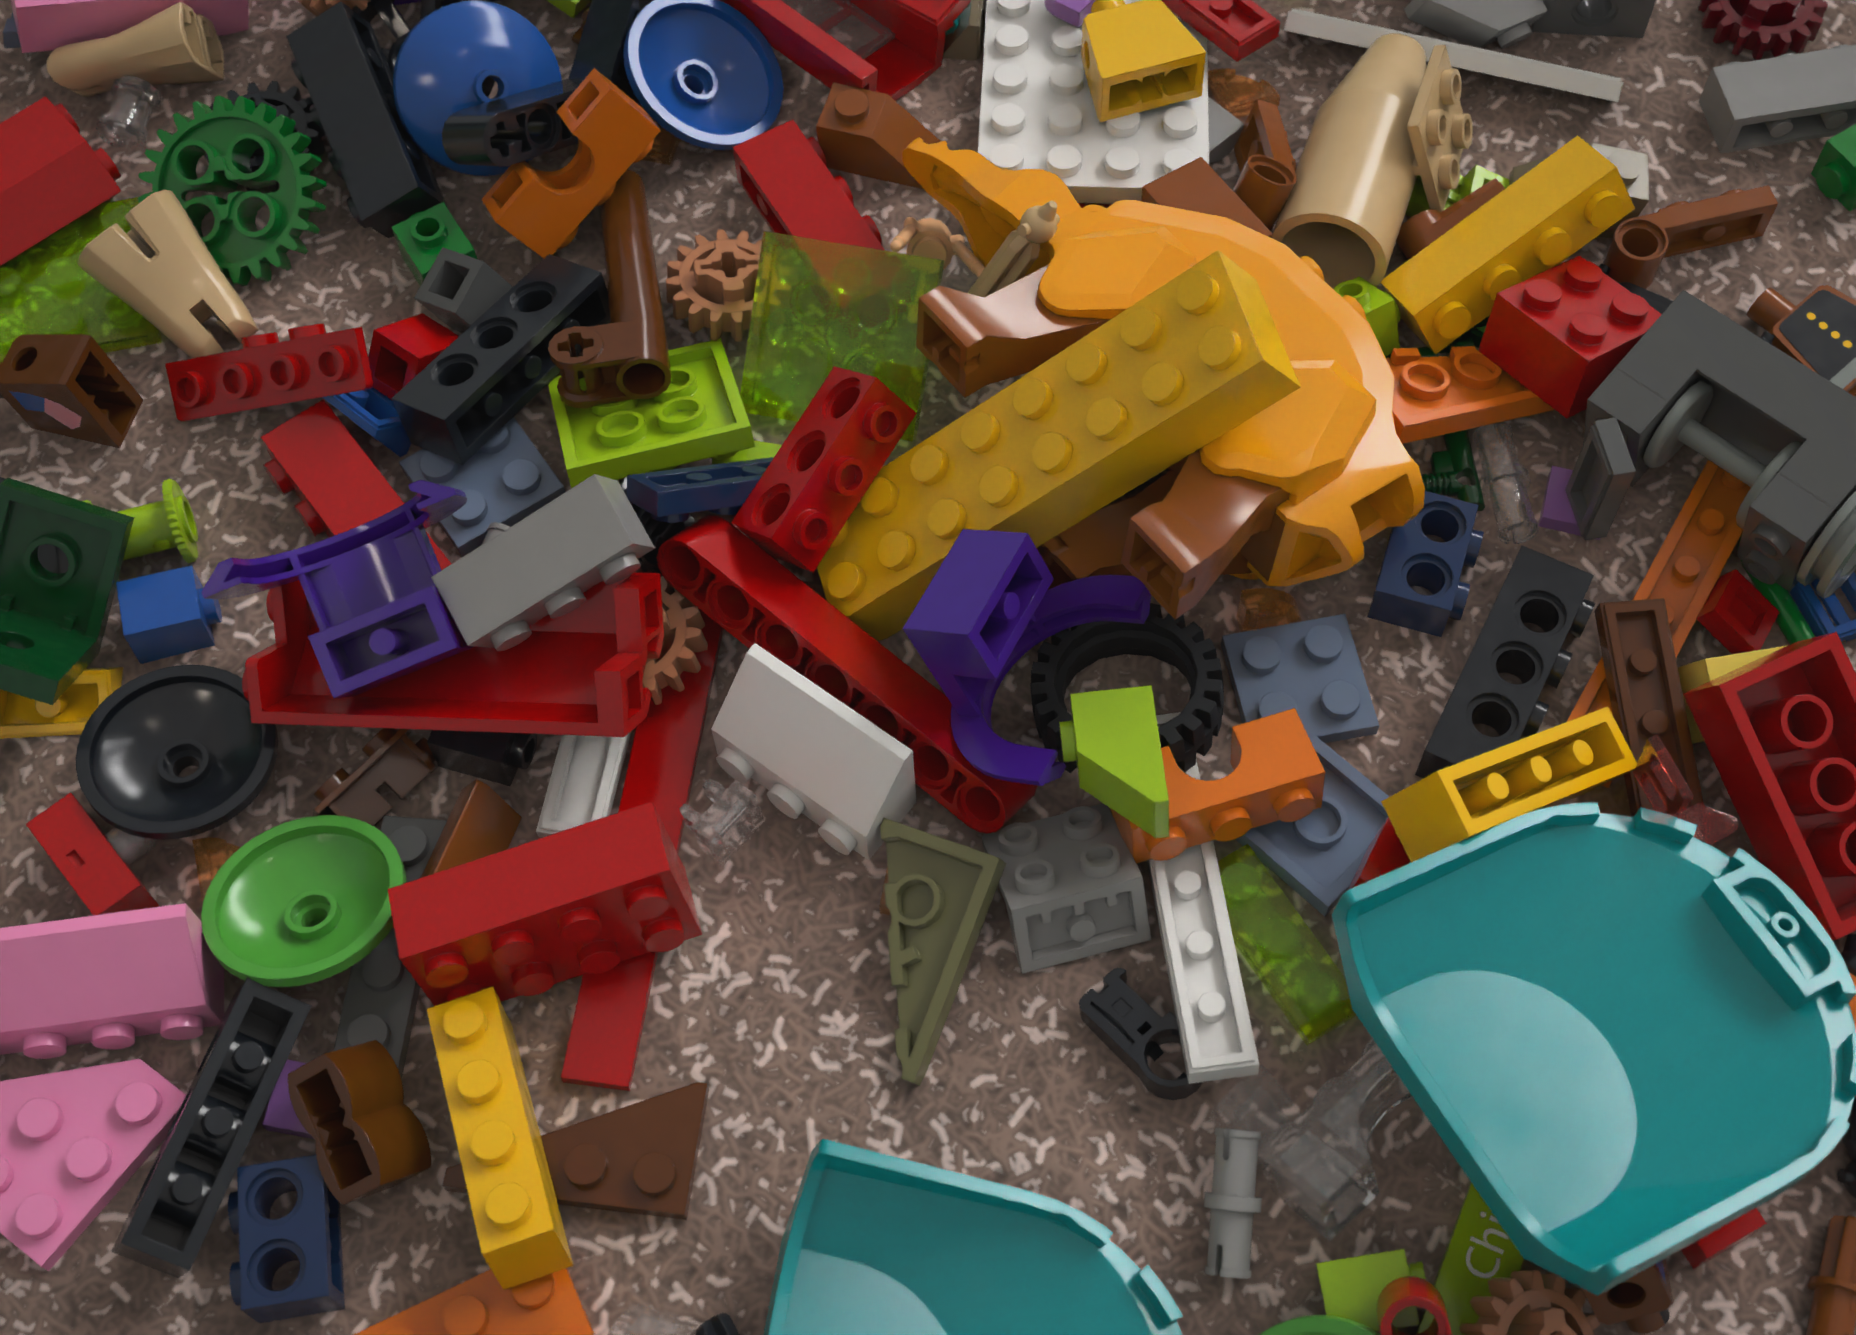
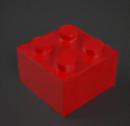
[1478,255,1662,418]

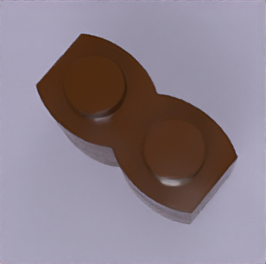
[288,1040,431,1205]

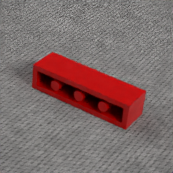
[733,119,911,340]
[261,399,451,568]

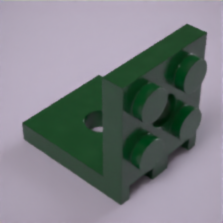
[0,478,134,705]

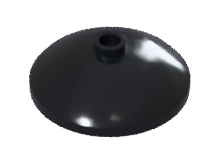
[76,665,278,840]

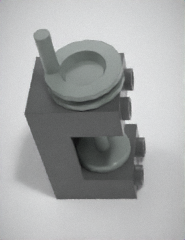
[1583,290,1856,599]

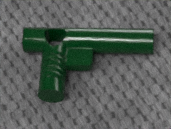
[1422,430,1485,511]

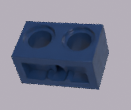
[1367,491,1484,637]
[228,1155,345,1323]

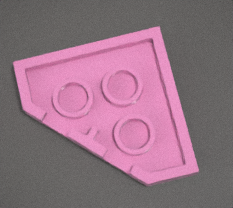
[0,1059,186,1271]

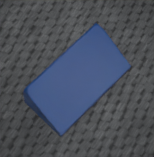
[322,387,411,457]

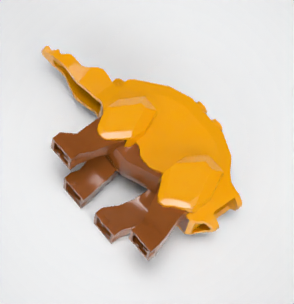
[902,137,1425,620]

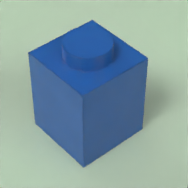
[116,565,222,664]

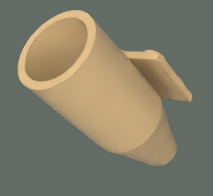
[1272,33,1473,289]

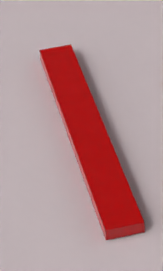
[561,605,724,1091]

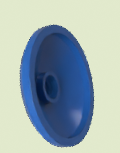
[393,0,562,176]
[624,0,783,150]

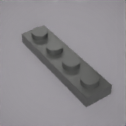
[333,816,447,1079]

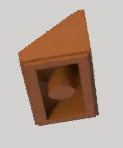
[421,779,522,878]

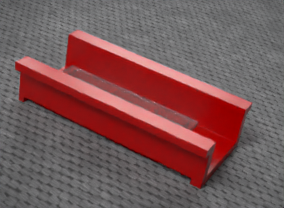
[720,0,954,101]

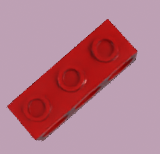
[731,366,917,572]

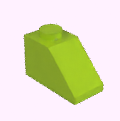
[1059,685,1169,838]

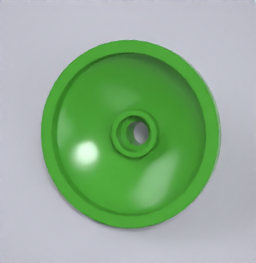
[201,815,407,987]

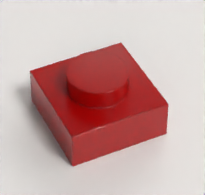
[1696,569,1780,654]

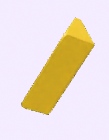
[0,667,123,739]

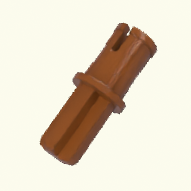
[1806,1215,1856,1335]

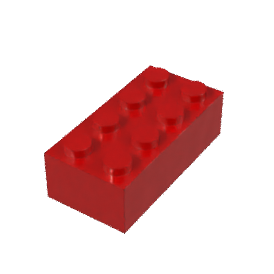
[1683,632,1856,940]
[387,801,703,1006]

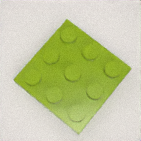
[548,338,755,489]

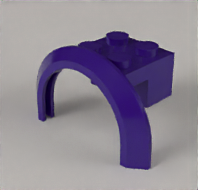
[201,480,473,698]
[902,529,1151,786]

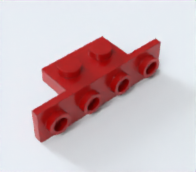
[165,323,373,422]

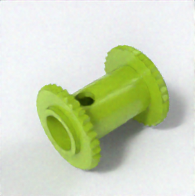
[83,479,198,563]

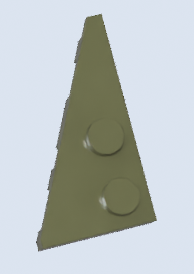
[880,818,1006,1086]

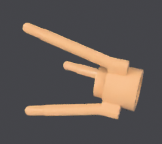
[890,217,985,324]

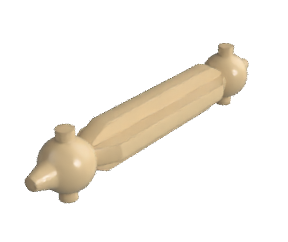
[968,201,1060,297]

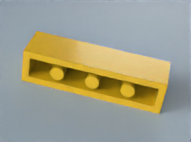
[1381,135,1635,355]
[1381,706,1639,863]
[426,987,573,1290]

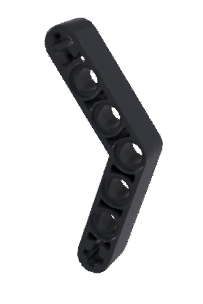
[442,0,654,167]

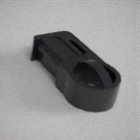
[1079,968,1203,1100]

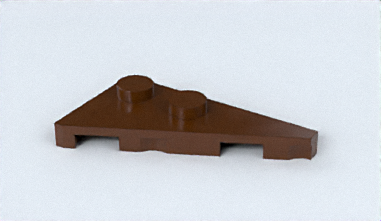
[442,1082,709,1220]

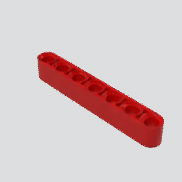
[657,515,1038,834]

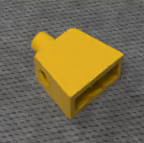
[1081,0,1206,122]

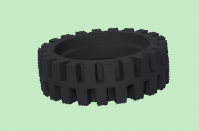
[1030,603,1224,774]

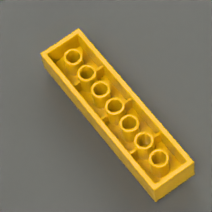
[817,250,1301,641]

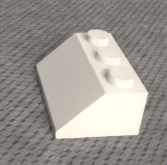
[711,643,916,860]

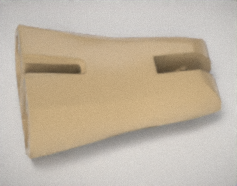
[47,2,224,97]
[77,190,259,358]

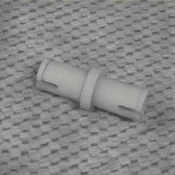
[1204,1128,1262,1279]

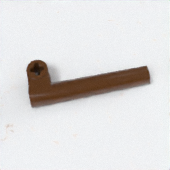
[548,169,671,408]

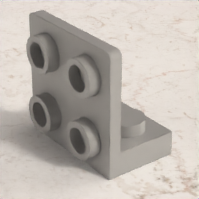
[982,804,1151,974]

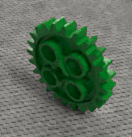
[138,95,327,286]

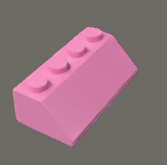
[0,903,224,1059]

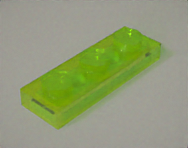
[1217,844,1356,1046]

